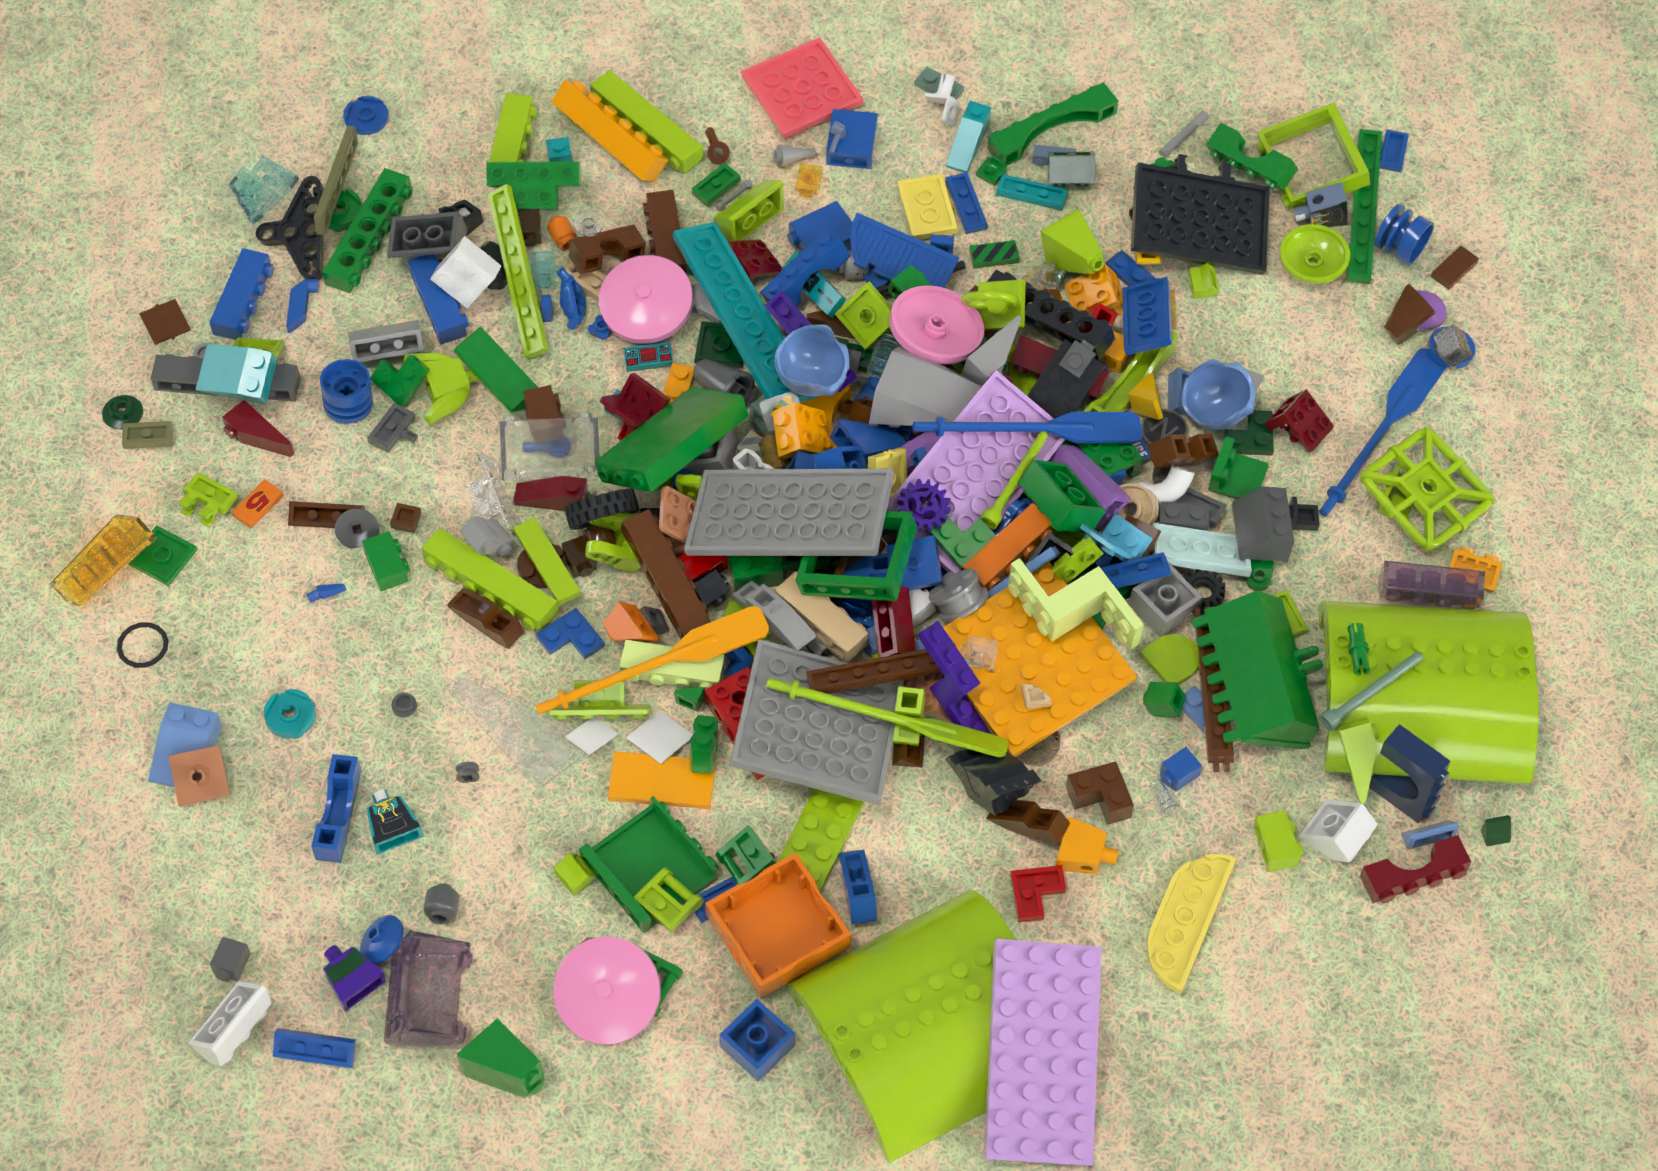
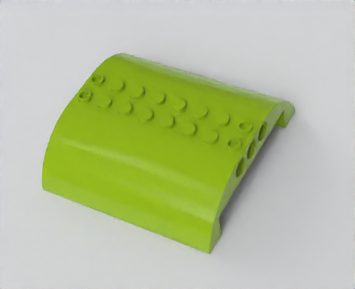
[1319,601,1539,784]
[785,890,1016,1164]

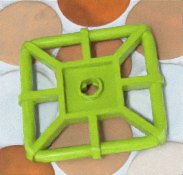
[1360,427,1494,552]

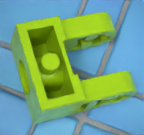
[585,512,641,573]

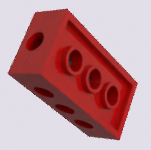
[705,667,766,780]

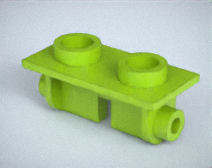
[1051,536,1103,584]

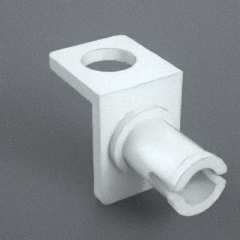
[924,74,960,127]

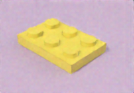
[897,174,958,240]

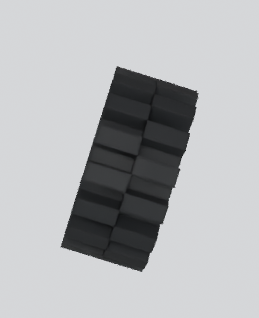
[1183,569,1226,615]

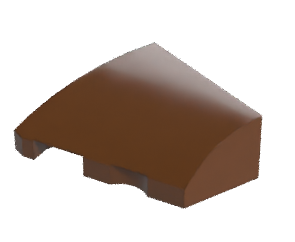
[1384,284,1435,345]

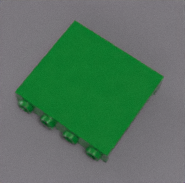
[579,796,718,933]

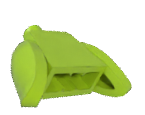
[404,353,480,426]

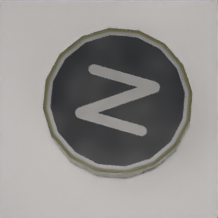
[1141,409,1188,446]

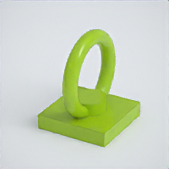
[961,280,1026,331]
[835,282,893,349]

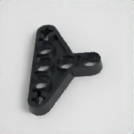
[255,176,324,280]

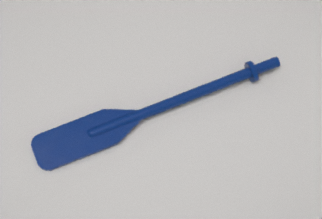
[1319,348,1446,517]
[912,412,1143,443]

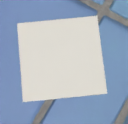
[626,712,693,764]

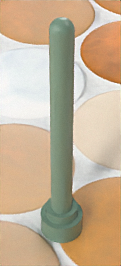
[1319,652,1423,732]

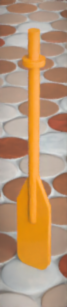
[535,606,769,715]

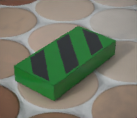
[969,240,1019,269]

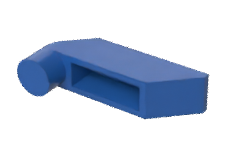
[286,279,319,333]

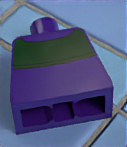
[323,945,386,1012]

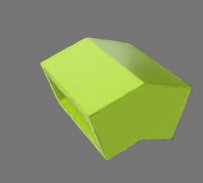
[1188,263,1220,299]
[553,853,596,896]

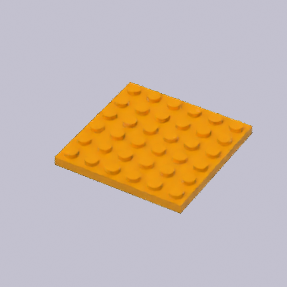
[943,562,1137,757]

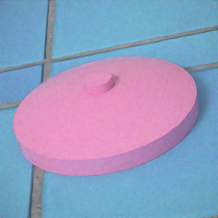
[599,255,693,344]
[889,286,984,364]
[554,937,661,1044]

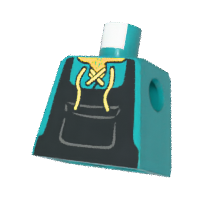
[367,790,423,855]

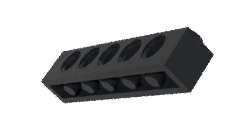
[987,270,1116,361]

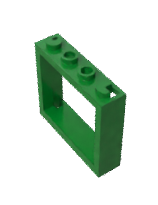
[795,511,917,601]

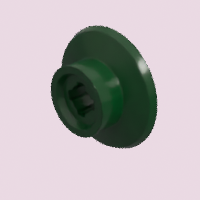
[102,395,143,430]

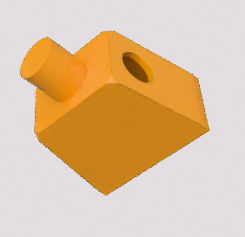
[1056,817,1119,874]

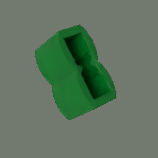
[690,715,718,774]

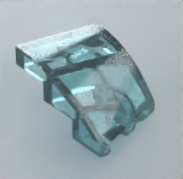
[229,155,300,224]

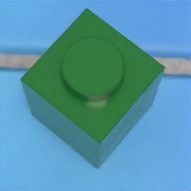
[1143,682,1186,717]

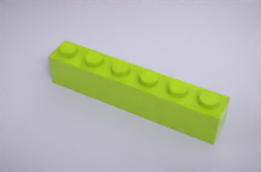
[590,70,704,174]
[421,528,559,631]

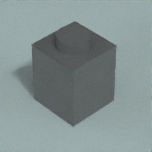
[210,937,251,982]

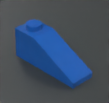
[839,849,877,924]

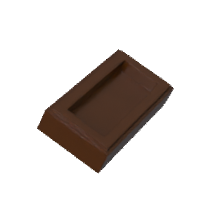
[1431,245,1479,290]

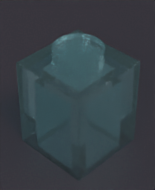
[531,250,556,289]

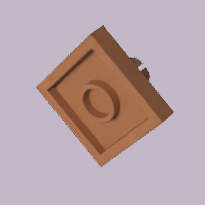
[168,745,230,806]

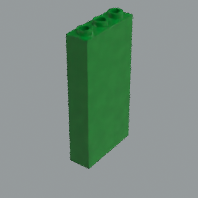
[594,387,749,492]

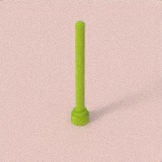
[979,431,1048,529]

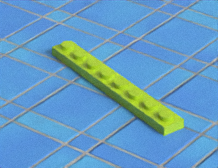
[488,184,549,359]

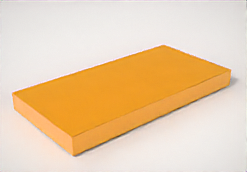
[608,751,716,809]

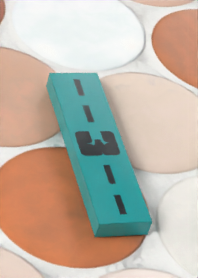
[782,251,847,318]

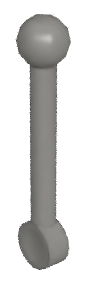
[715,180,753,211]

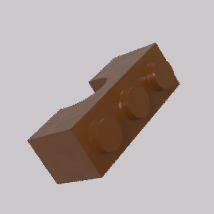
[569,224,646,275]
[1148,433,1219,468]

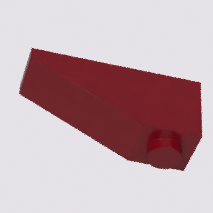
[222,400,294,457]
[512,476,589,511]

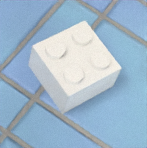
[430,236,501,308]

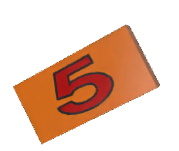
[232,479,284,529]

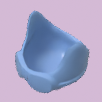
[775,325,849,397]
[1181,359,1256,430]

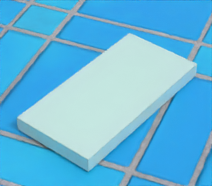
[1152,523,1252,577]

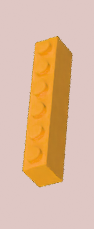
[551,79,668,182]

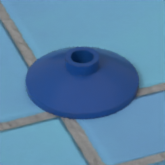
[360,915,404,964]

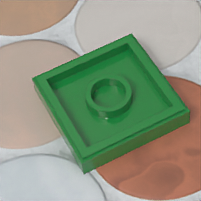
[127,525,198,586]

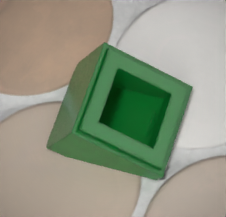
[674,687,705,712]

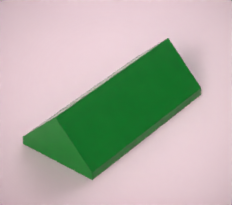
[453,326,538,413]

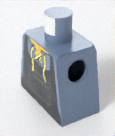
[1293,182,1348,227]

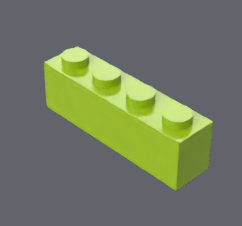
[489,93,537,162]

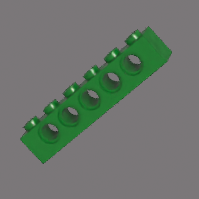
[322,168,413,293]

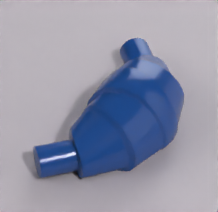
[556,267,586,330]

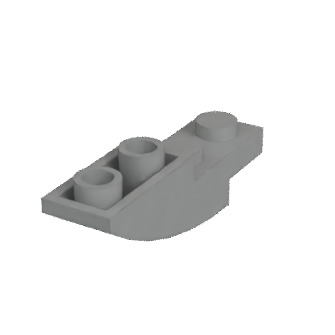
[732,581,816,651]

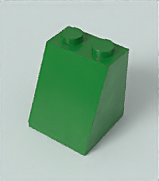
[457,1018,545,1098]

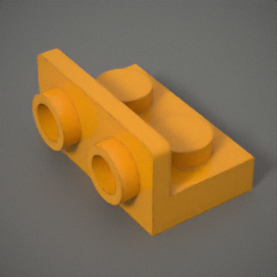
[1446,547,1503,592]

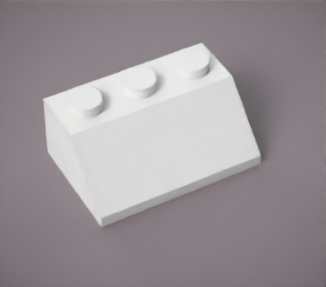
[188,981,272,1066]

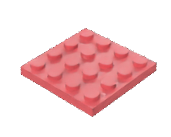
[741,37,864,139]

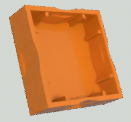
[705,852,851,999]

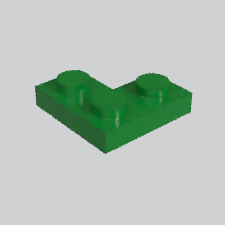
[370,355,430,408]
[927,515,996,569]

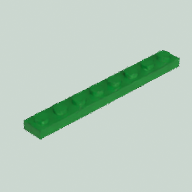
[1346,129,1382,284]

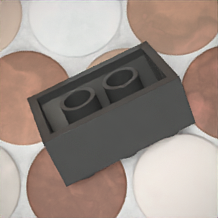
[387,211,467,258]
[1232,486,1294,562]

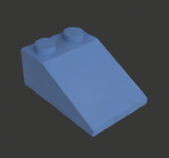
[148,702,222,787]

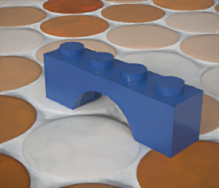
[760,229,851,307]
[311,754,362,863]

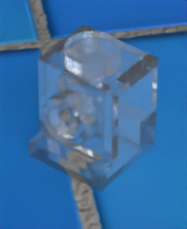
[961,636,998,673]

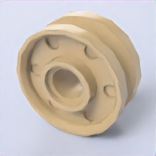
[1109,483,1160,526]

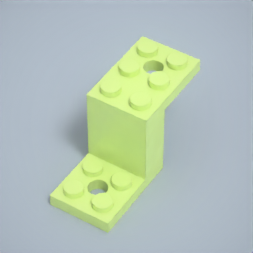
[1008,558,1144,650]

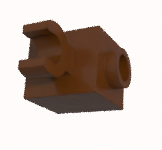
[837,396,880,426]

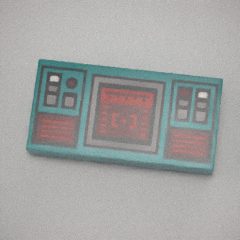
[624,342,673,372]

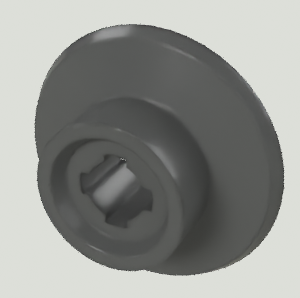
[335,509,379,549]

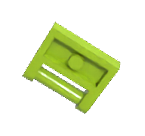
[634,867,704,933]

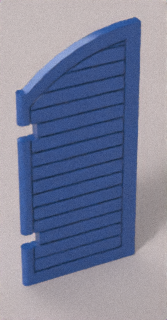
[850,212,960,288]

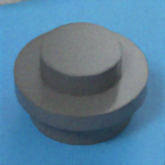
[391,692,417,717]

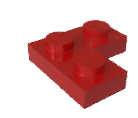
[1010,865,1066,923]

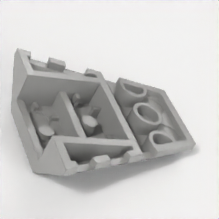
[869,345,982,428]

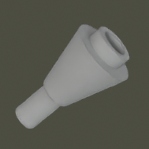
[773,144,816,167]

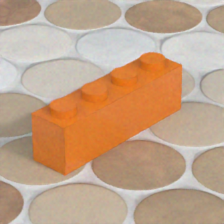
[963,503,1054,591]

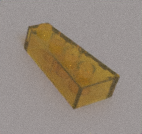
[50,514,157,606]

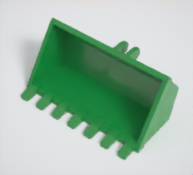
[1191,590,1323,749]

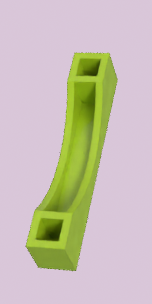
[1084,331,1178,412]

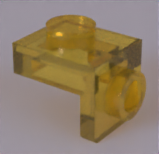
[794,163,823,197]

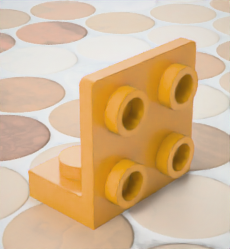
[1065,263,1123,315]

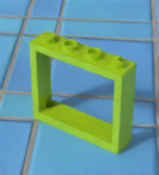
[1256,102,1370,214]

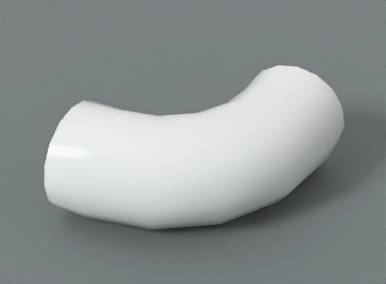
[1139,465,1195,506]

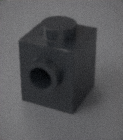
[694,570,730,608]

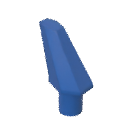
[307,584,347,603]

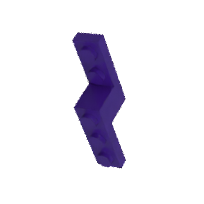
[764,290,858,392]
[917,620,992,734]

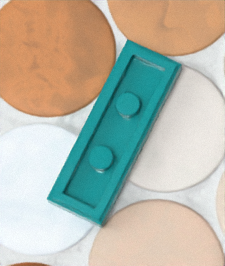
[996,174,1069,211]

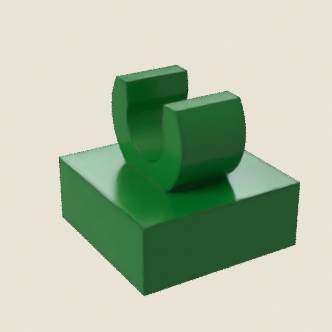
[976,155,1007,186]

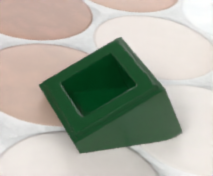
[1481,815,1511,847]

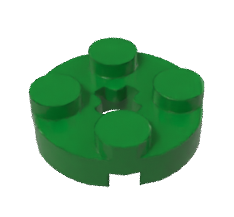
[316,189,362,232]

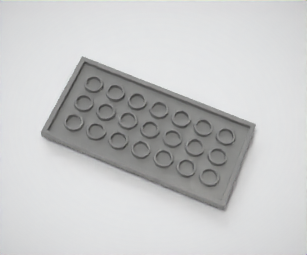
[684,468,894,556]

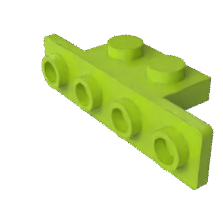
[548,680,650,719]

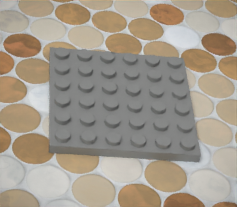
[729,639,904,806]

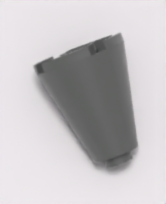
[693,359,758,409]

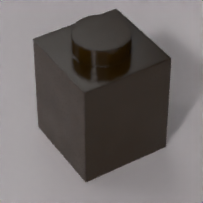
[517,209,542,247]
[561,535,597,578]

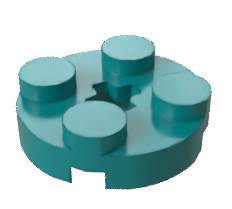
[264,689,316,739]

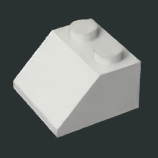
[1299,800,1377,862]

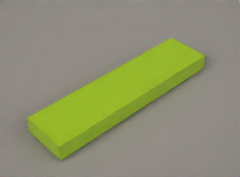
[513,517,581,606]

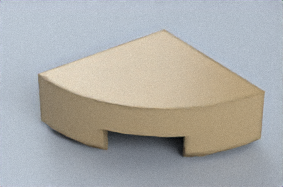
[1021,684,1052,711]

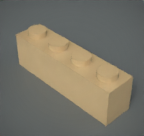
[775,571,868,663]

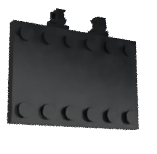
[1130,154,1270,275]

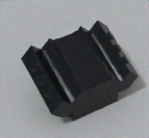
[945,749,1042,816]

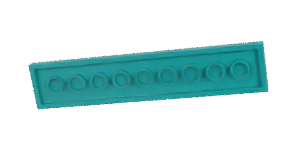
[672,222,815,402]

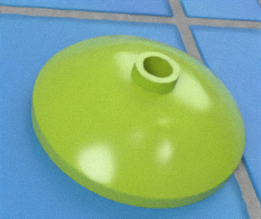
[1279,224,1350,284]

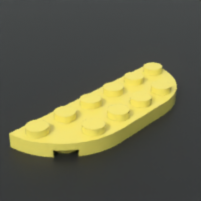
[1147,854,1237,995]

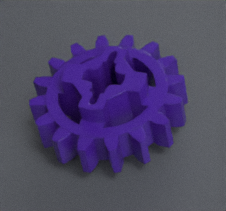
[896,479,951,533]

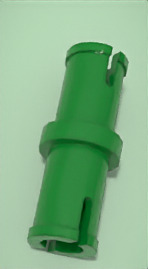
[1347,623,1370,675]

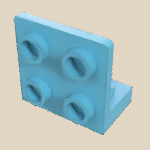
[1080,513,1153,562]

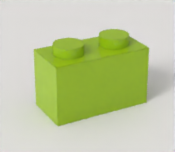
[1253,810,1303,872]

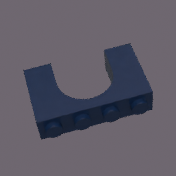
[1369,724,1451,824]

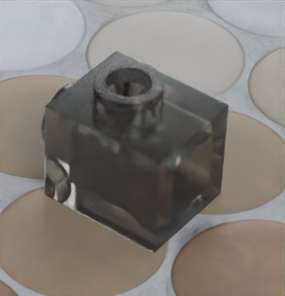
[1433,324,1472,367]

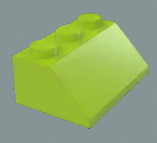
[713,180,784,241]

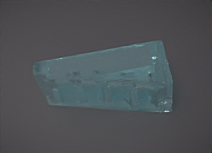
[866,333,900,379]

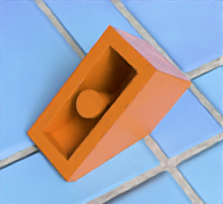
[602,602,660,643]

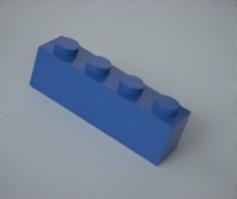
[209,248,274,340]
[408,254,469,345]

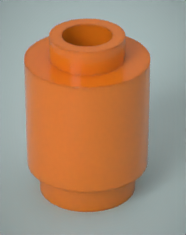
[547,216,577,251]

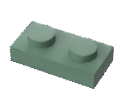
[914,67,964,100]

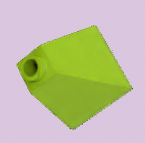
[1040,209,1104,274]

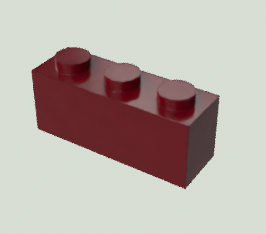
[872,586,916,658]

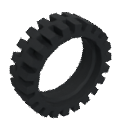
[564,488,640,530]

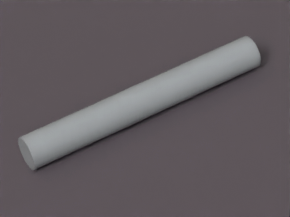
[1159,111,1209,158]

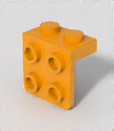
[772,403,831,459]

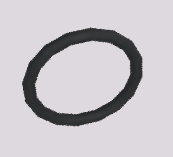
[117,622,169,668]

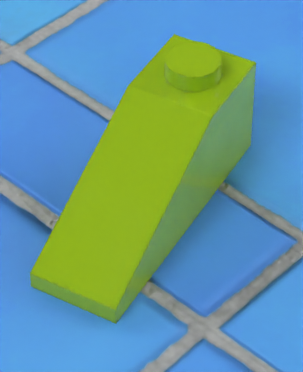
[1338,717,1379,804]

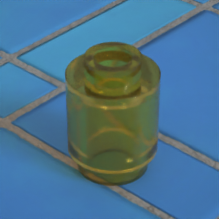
[758,433,788,469]

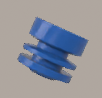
[1374,204,1434,265]
[320,359,373,424]

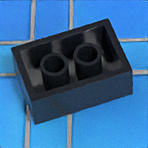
[1027,339,1107,419]

